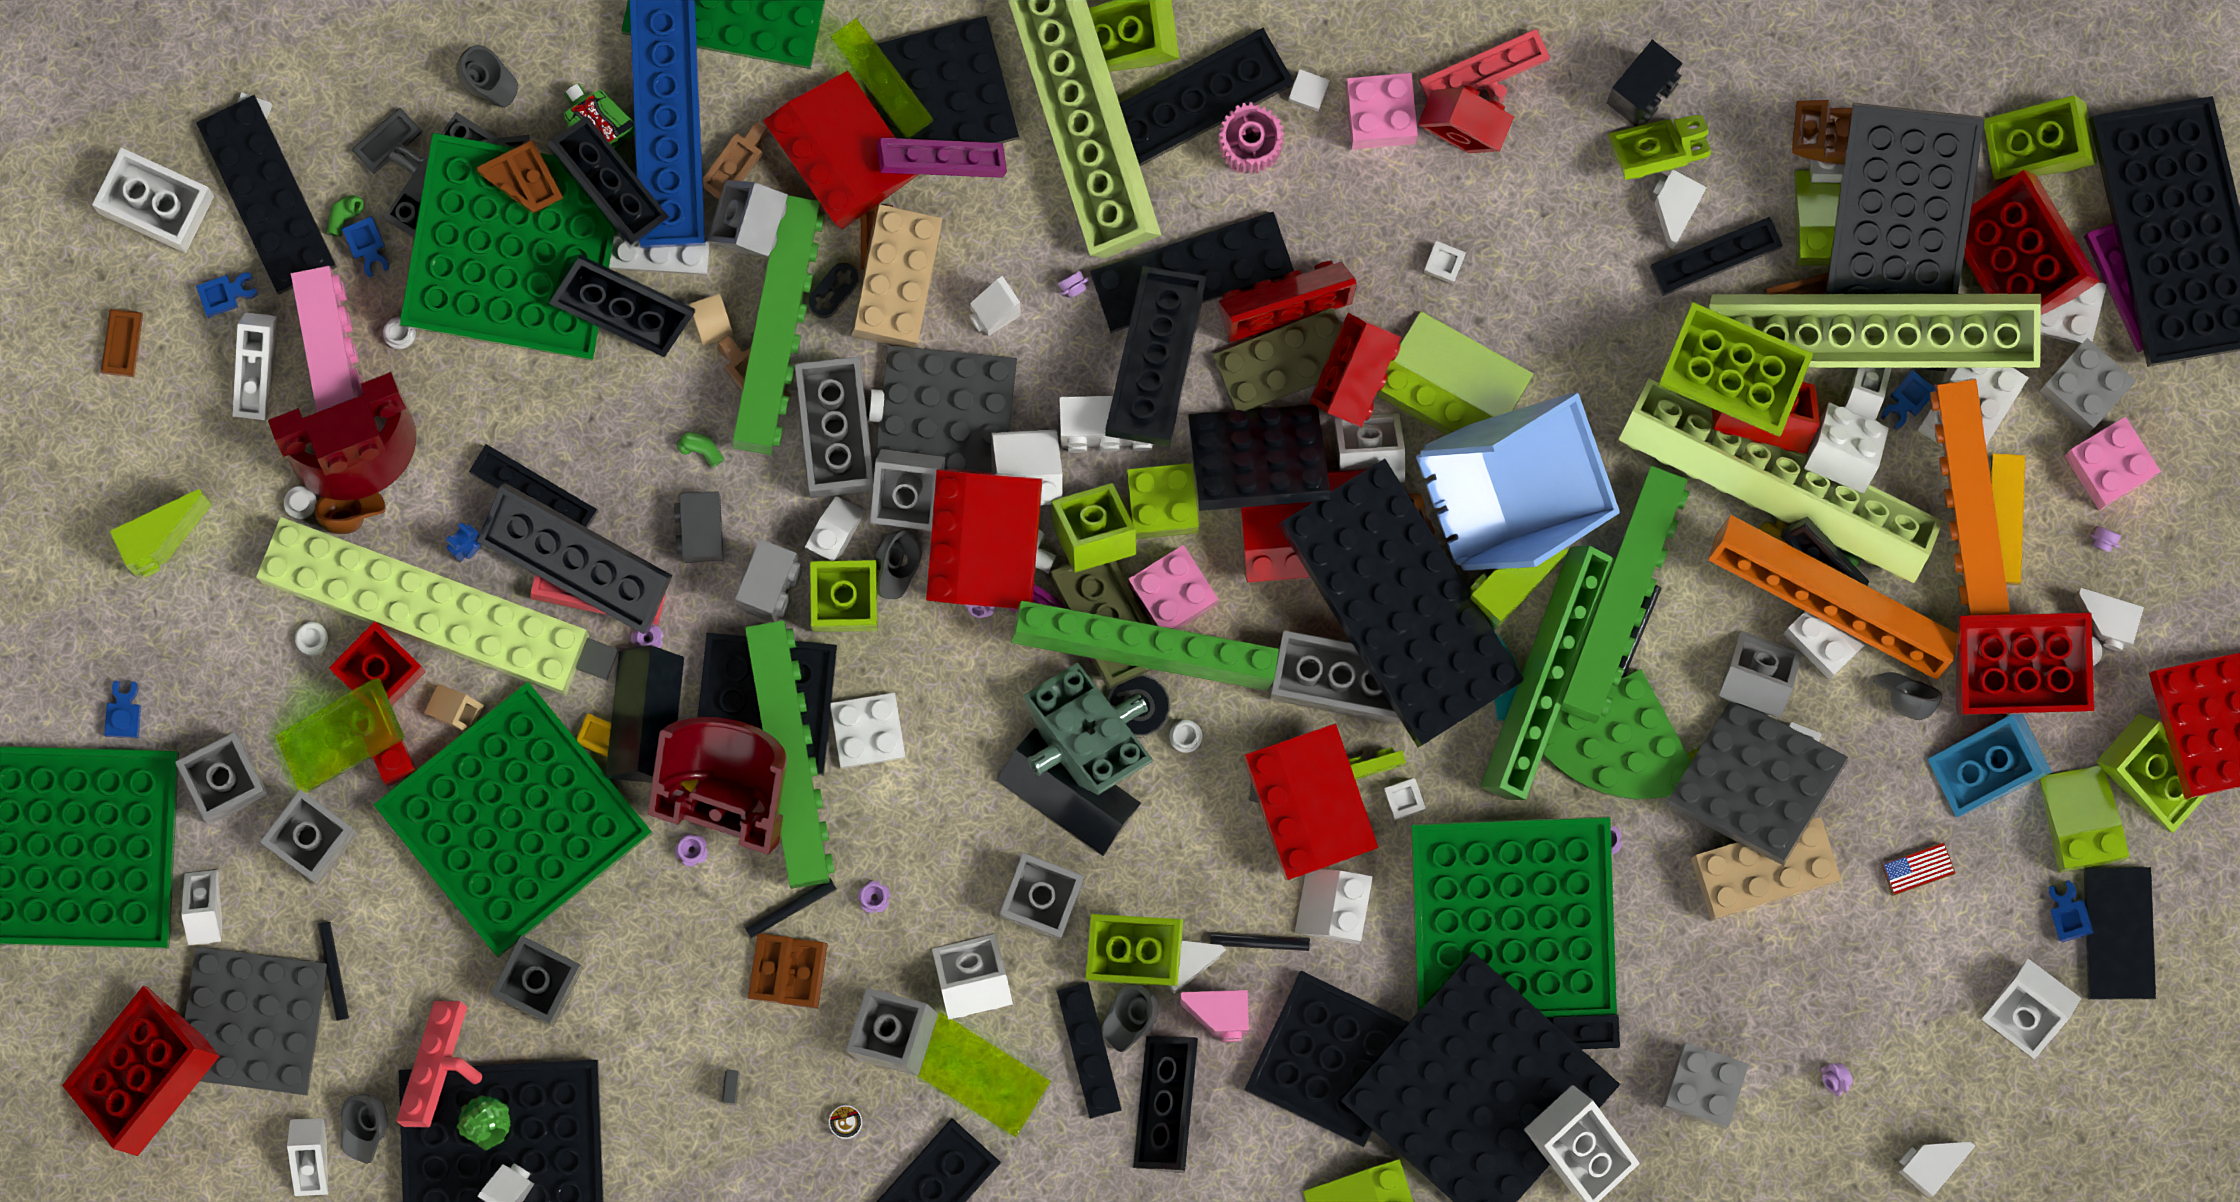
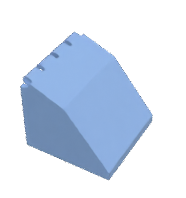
[1416,393,1620,571]

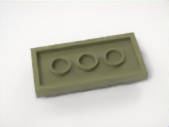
[1213,308,1341,411]
[1049,561,1153,689]

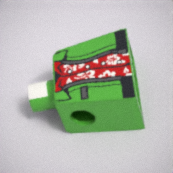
[563,84,635,148]

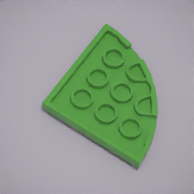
[1543,669,1691,800]

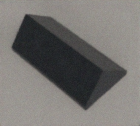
[547,116,669,248]
[549,254,695,357]
[605,645,684,783]
[997,728,1141,856]
[1133,1036,1198,1173]

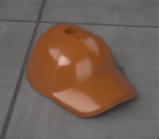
[315,493,386,534]

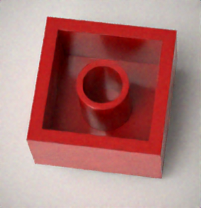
[1417,85,1515,153]
[329,621,426,714]

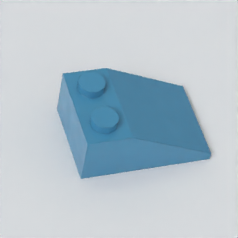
[1927,714,2052,818]

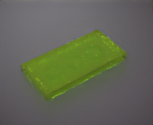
[275,678,405,794]
[918,1011,1051,1138]

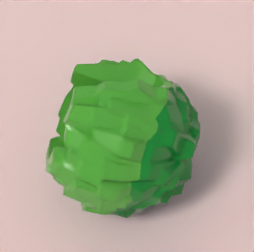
[457,1096,511,1151]

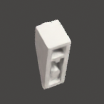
[232,313,277,420]

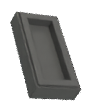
[351,108,422,175]

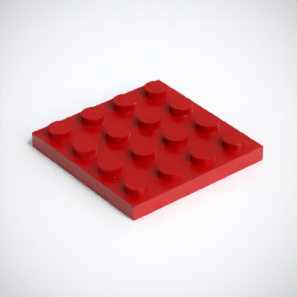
[2149,653,2240,800]

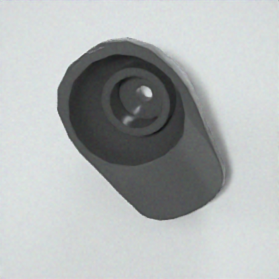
[456,45,518,108]
[874,530,922,599]
[1873,672,1943,721]
[1102,984,1160,1052]
[341,1094,388,1164]

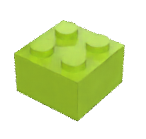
[1127,463,1199,540]
[1051,483,1136,573]
[810,560,878,632]

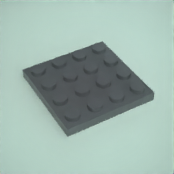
[874,345,1017,473]
[1668,702,1848,866]
[185,947,327,1096]

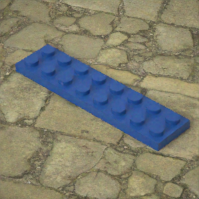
[630,0,706,248]

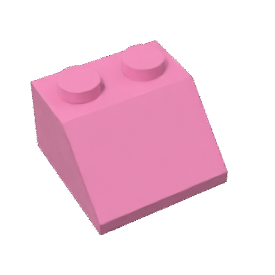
[1180,990,1249,1042]

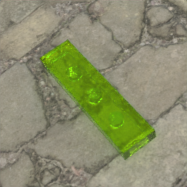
[830,18,933,139]

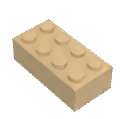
[850,204,943,348]
[1691,817,1841,921]

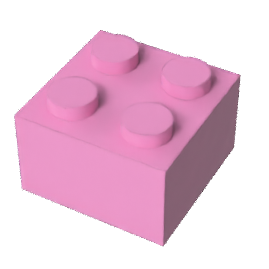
[1345,73,1418,150]
[2065,416,2161,511]
[1128,545,1219,630]

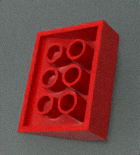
[763,70,920,230]
[1964,170,2100,315]
[1217,260,1357,343]
[926,468,1043,609]
[1240,469,1366,583]
[1956,613,2094,715]
[1242,723,1379,880]
[62,985,220,1156]

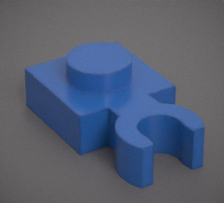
[342,216,389,277]
[196,272,258,318]
[1881,370,1935,430]
[446,523,481,562]
[104,681,141,739]
[2049,880,2094,943]

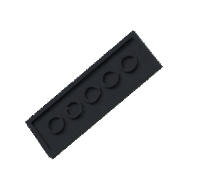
[1119,28,1294,166]
[196,95,337,295]
[1090,211,1294,333]
[1105,266,1207,447]
[477,483,673,634]

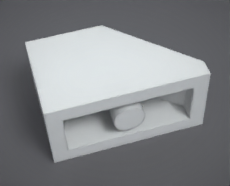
[1653,170,1707,249]
[969,276,1021,336]
[1844,368,1891,420]
[805,496,865,561]
[2074,588,2144,651]
[181,870,222,945]
[1168,941,1226,994]
[287,1118,328,1196]
[1898,1142,1975,1198]
[478,1163,534,1202]

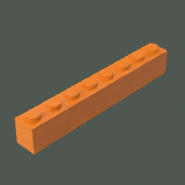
[1930,378,2010,616]
[1708,515,1958,680]

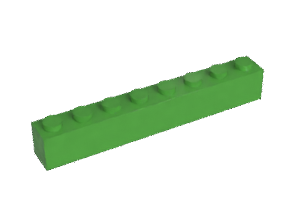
[733,196,825,456]
[1560,466,1690,724]
[1480,545,1616,800]
[1011,601,1279,691]
[745,620,835,889]

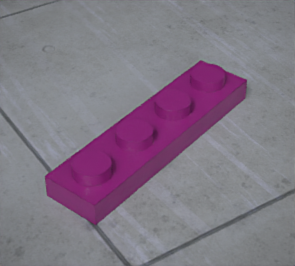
[877,138,1007,178]
[2084,223,2143,353]

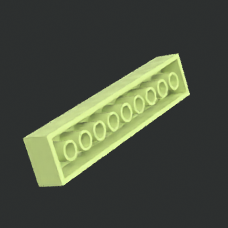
[1008,0,1161,258]
[1709,294,2041,368]
[1619,378,1943,583]
[256,517,590,696]

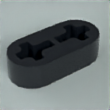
[809,263,859,319]

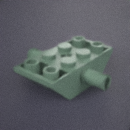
[1023,663,1153,795]

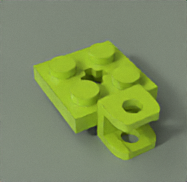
[1608,115,1711,180]

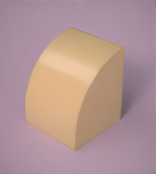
[689,294,734,346]
[424,684,484,732]

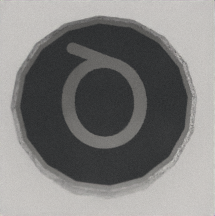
[1107,673,1172,739]

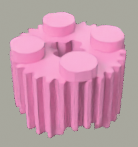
[1218,102,1284,175]

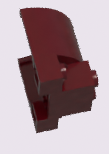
[268,372,417,501]
[647,717,787,855]

